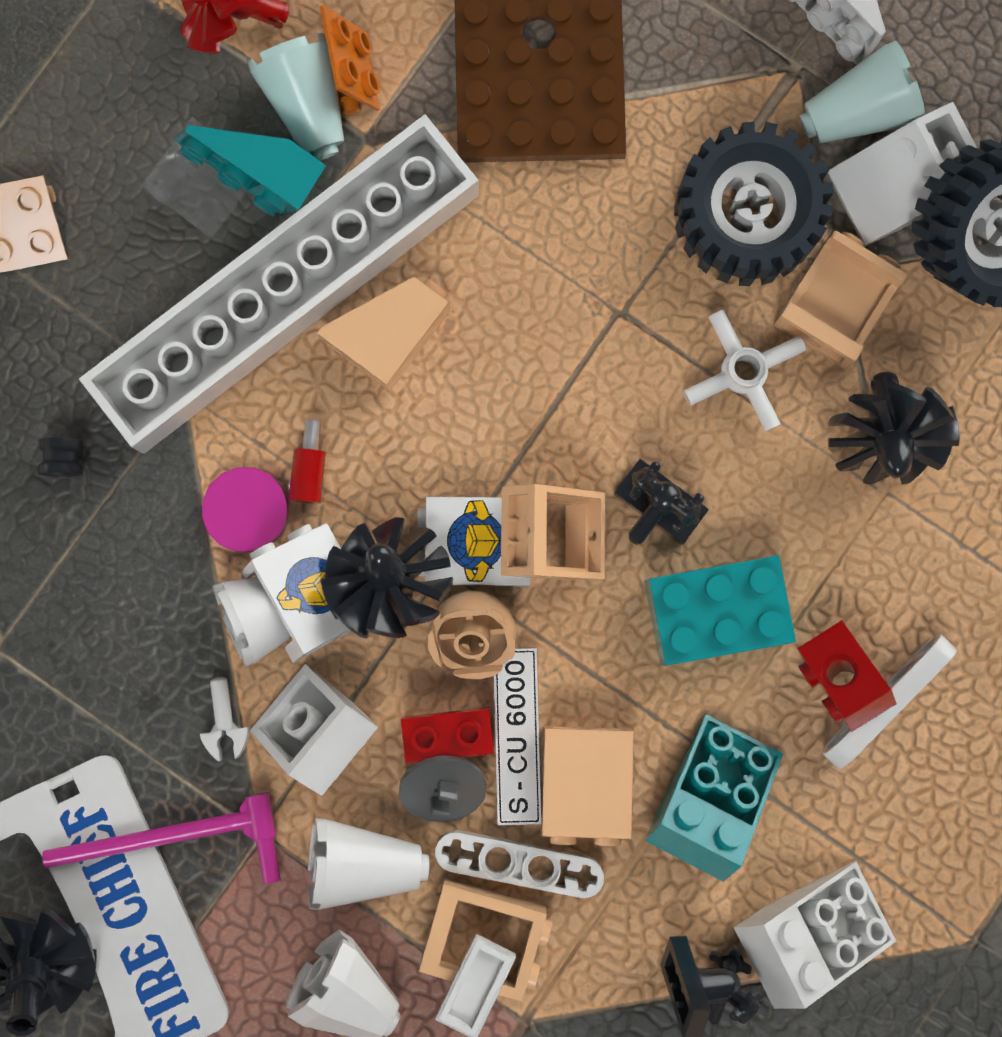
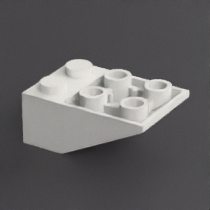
[789,0,886,65]
[827,102,977,247]
[734,862,896,1009]

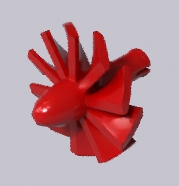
[180,0,289,54]

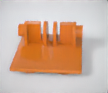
[319,5,380,115]

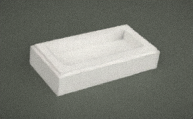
[435,934,516,1037]

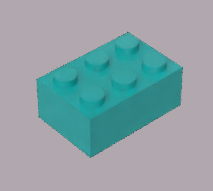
[644,555,796,666]

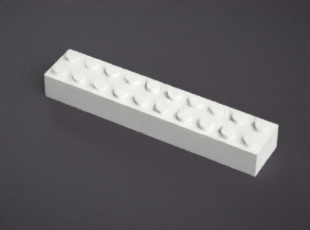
[79,114,479,454]

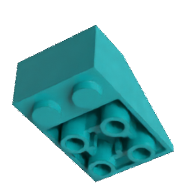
[173,125,326,216]
[645,714,783,882]

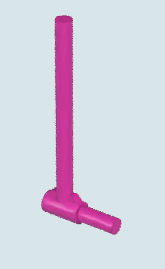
[42,792,281,884]

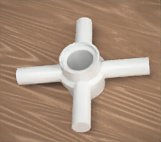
[683,310,806,432]

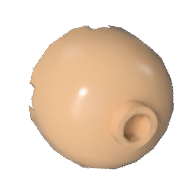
[428,590,516,679]

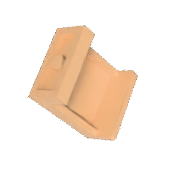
[774,231,908,369]
[541,726,634,846]

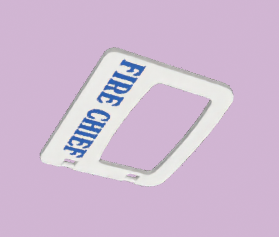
[0,755,230,1037]

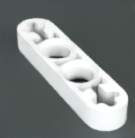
[822,633,957,769]
[435,830,604,898]

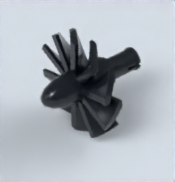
[828,371,960,485]
[321,517,453,639]
[0,908,97,1036]

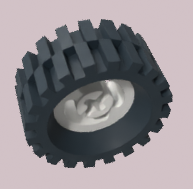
[674,121,834,286]
[912,139,1002,307]

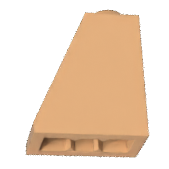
[317,277,450,392]

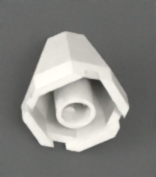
[286,929,400,1037]

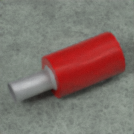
[288,420,326,504]

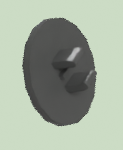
[399,756,487,822]

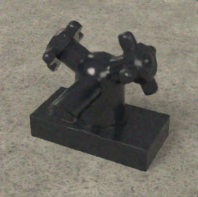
[614,459,709,545]
[660,936,764,1037]

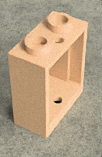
[501,484,605,580]
[419,877,552,1002]

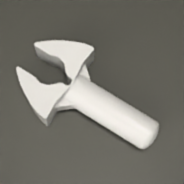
[200,677,250,761]

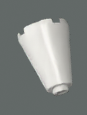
[213,577,291,667]
[307,818,429,910]

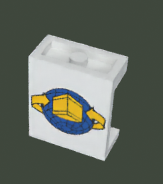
[417,497,530,587]
[242,523,351,663]

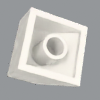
[250,664,378,796]

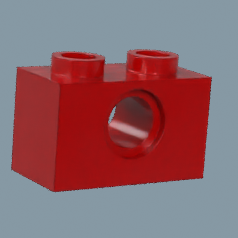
[797,620,897,732]
[401,707,494,764]

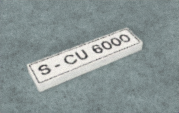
[494,648,541,825]

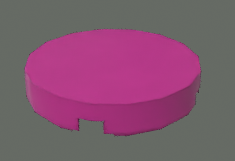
[202,467,289,553]

